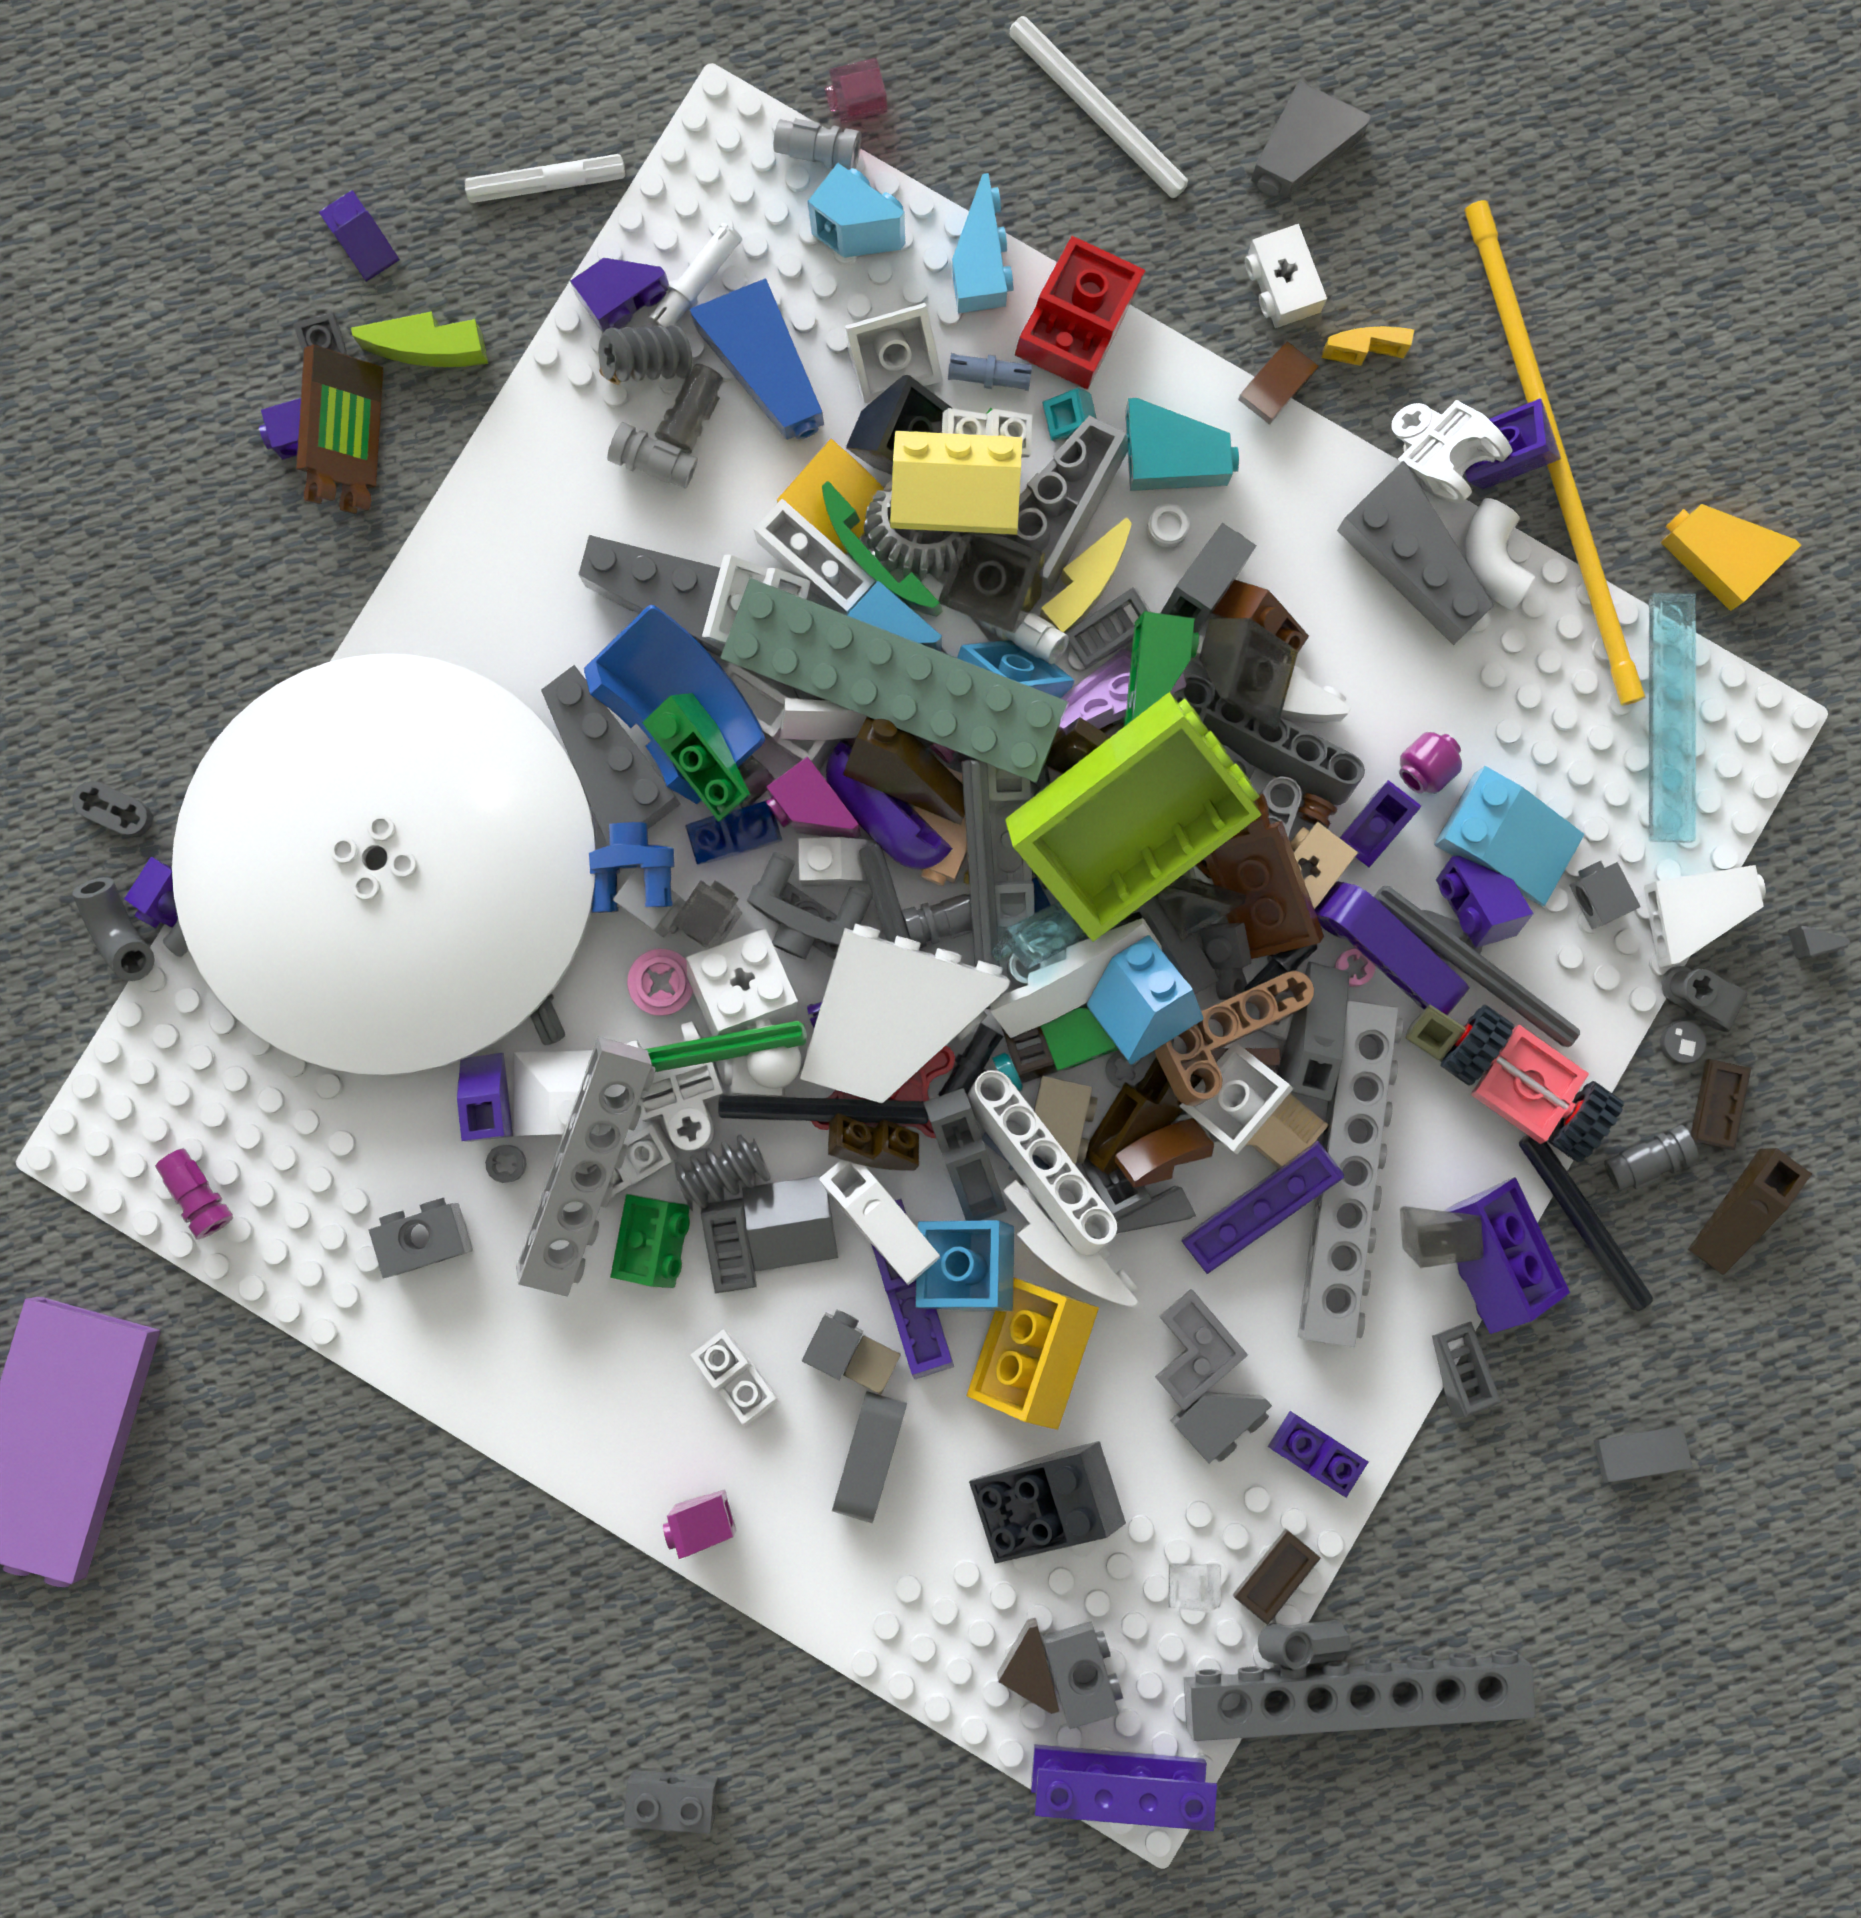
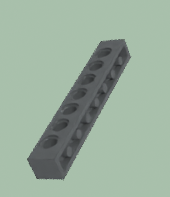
[1183,1650,1536,1741]

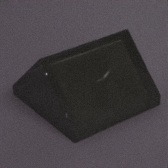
[938,532,1045,633]

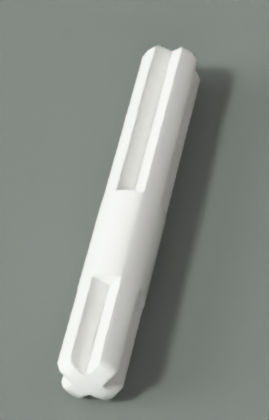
[465,154,625,203]

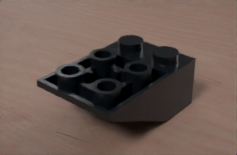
[969,1441,1126,1564]

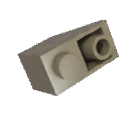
[1033,1076,1098,1165]

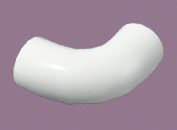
[1465,498,1535,611]

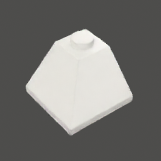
[513,1050,599,1136]

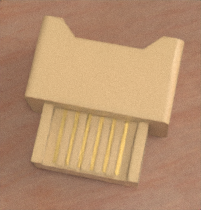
[1245,1092,1328,1169]

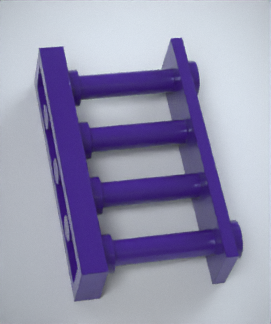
[1031,1744,1217,1831]

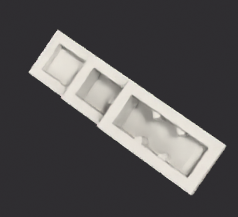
[780,698,867,740]
[990,918,1162,1038]

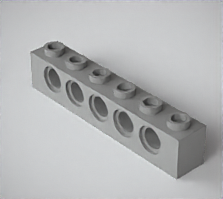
[516,1036,655,1297]

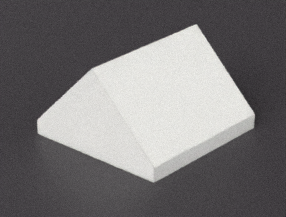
[845,303,943,403]
[1180,1042,1294,1154]

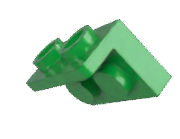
[610,1194,690,1288]

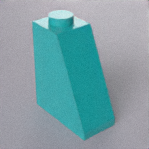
[1125,398,1239,491]

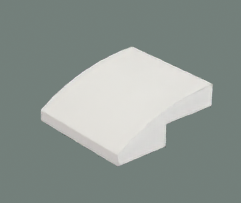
[702,555,811,644]

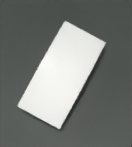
[942,408,1032,458]
[579,1122,679,1197]
[690,1329,779,1426]

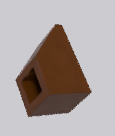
[1212,579,1309,667]

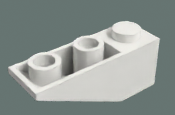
[819,1160,941,1285]

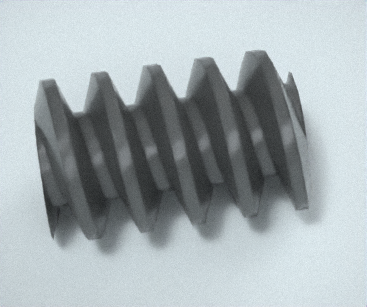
[598,325,692,382]
[675,1134,771,1212]

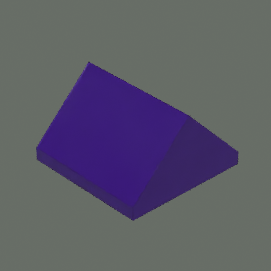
[1465,398,1561,490]

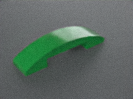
[822,481,943,617]

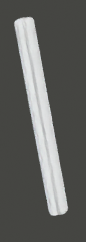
[1009,16,1188,198]

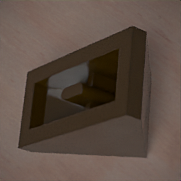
[997,1618,1060,1714]

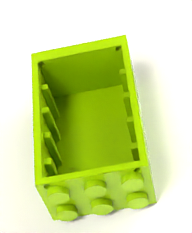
[1005,692,1262,942]

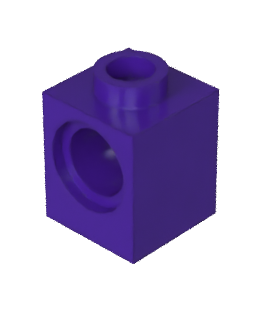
[259,398,301,460]
[124,857,178,928]

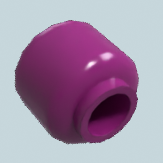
[1399,732,1462,794]

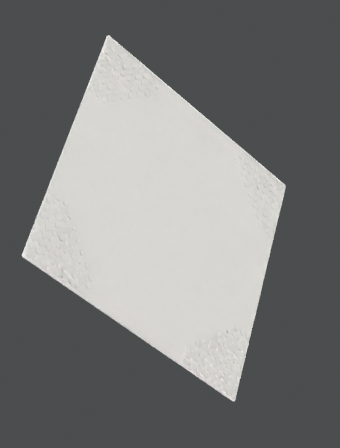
[16,63,1828,1869]

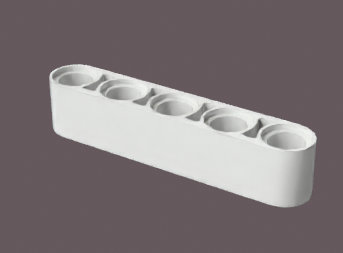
[967,1070,1117,1255]

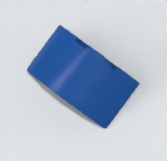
[583,605,765,804]

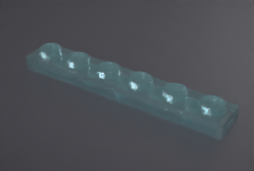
[1649,593,1696,843]

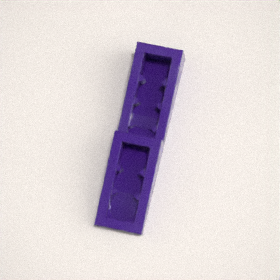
[871,1199,955,1380]

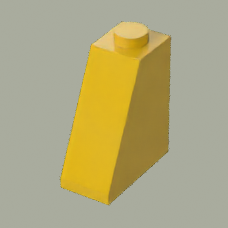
[1660,504,1801,611]

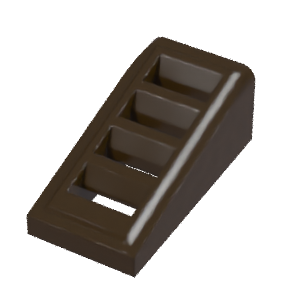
[1001,1026,1058,1083]

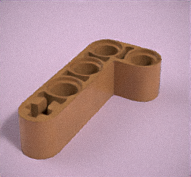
[1155,971,1314,1106]

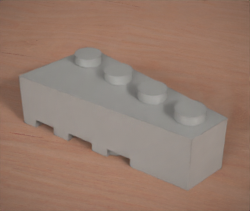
[974,416,1128,593]

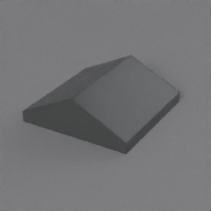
[742,1175,838,1271]

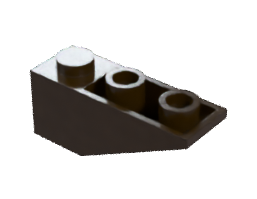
[1688,1148,1812,1275]

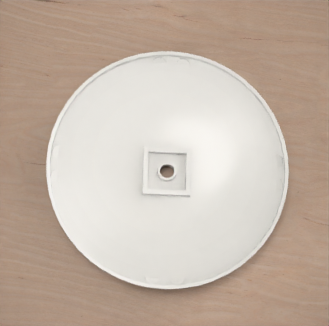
[172,654,597,1075]

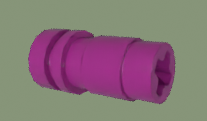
[155,1148,233,1240]

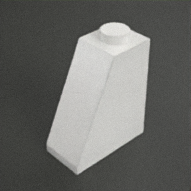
[1644,865,1766,968]

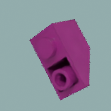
[663,1489,737,1559]

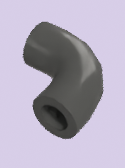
[72,877,155,981]

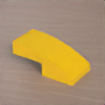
[1321,326,1414,366]

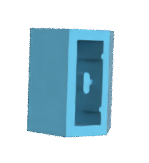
[807,163,906,258]

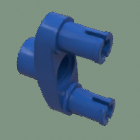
[589,822,675,913]

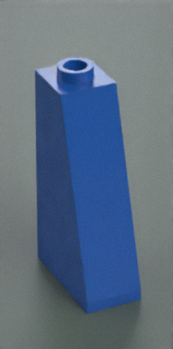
[690,278,824,440]

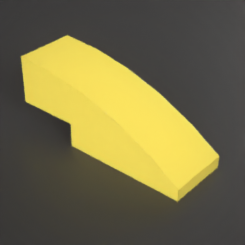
[1039,517,1132,633]

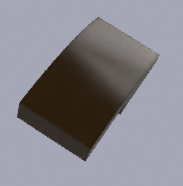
[828,1113,919,1171]

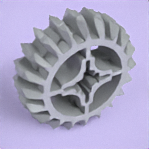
[864,481,975,582]

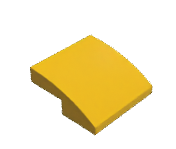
[777,439,884,555]

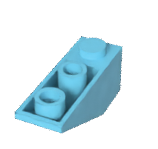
[952,173,1014,314]

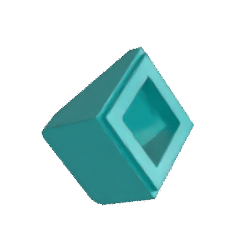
[1042,388,1097,442]

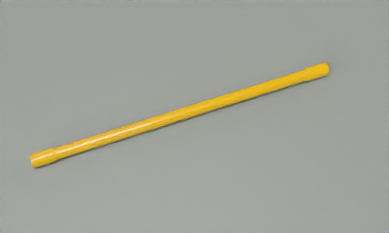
[1464,200,1646,706]

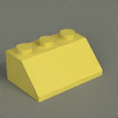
[890,431,1022,535]

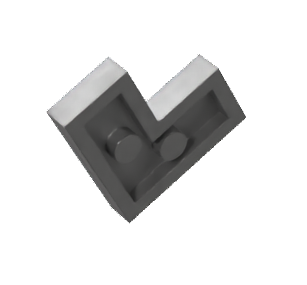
[1155,1289,1248,1411]

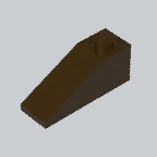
[843,716,965,825]

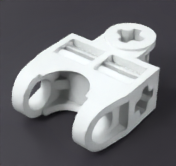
[1392,400,1512,504]
[627,1021,726,1152]

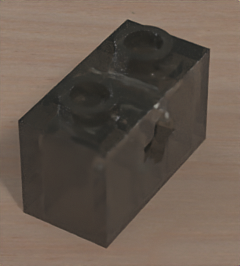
[672,880,743,949]

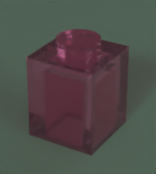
[824,57,887,124]

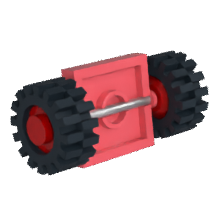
[1440,1004,1624,1163]

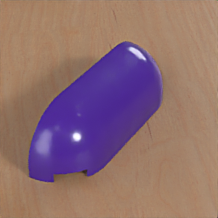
[826,740,953,869]

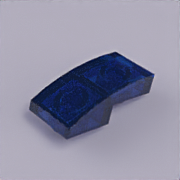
[685,800,783,865]

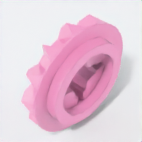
[627,949,693,1016]

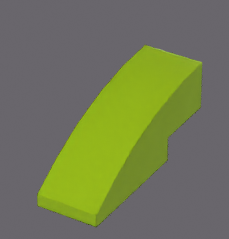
[351,311,488,367]

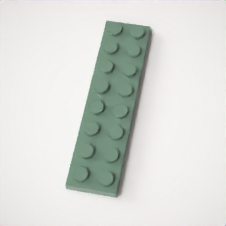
[720,578,1069,783]

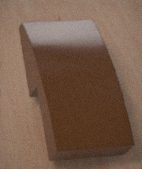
[1238,341,1319,425]
[1115,1118,1214,1188]

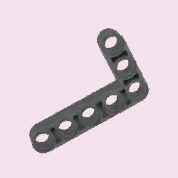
[1173,675,1365,805]

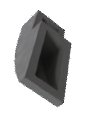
[923,1088,1007,1221]

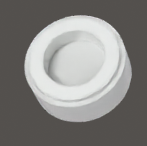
[1147,504,1190,548]

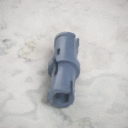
[948,353,1032,391]

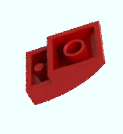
[1014,236,1145,390]

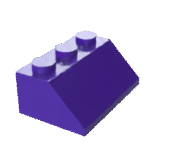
[1435,1177,1570,1334]

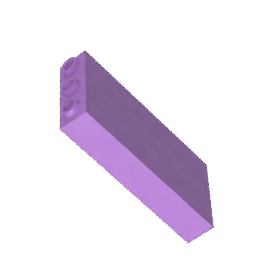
[0,1297,160,1587]

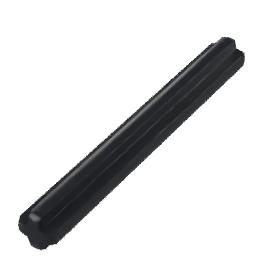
[718,1095,929,1124]
[1519,1135,1653,1311]

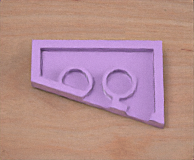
[1057,649,1186,733]

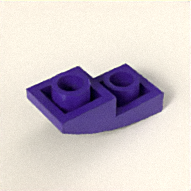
[1267,1411,1369,1498]

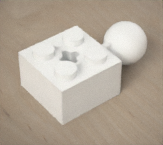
[686,928,802,1089]

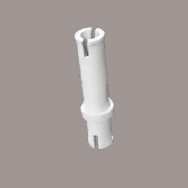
[648,223,743,328]

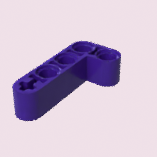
[1315,881,1470,1016]

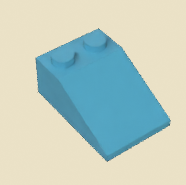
[1434,766,1585,907]

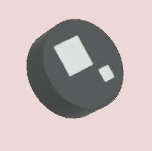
[1660,1021,1706,1063]

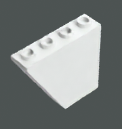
[800,923,1010,1103]

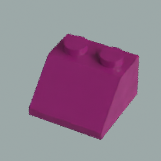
[766,756,861,839]

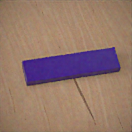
[1181,1141,1344,1274]

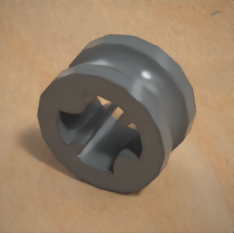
[485,1145,527,1183]

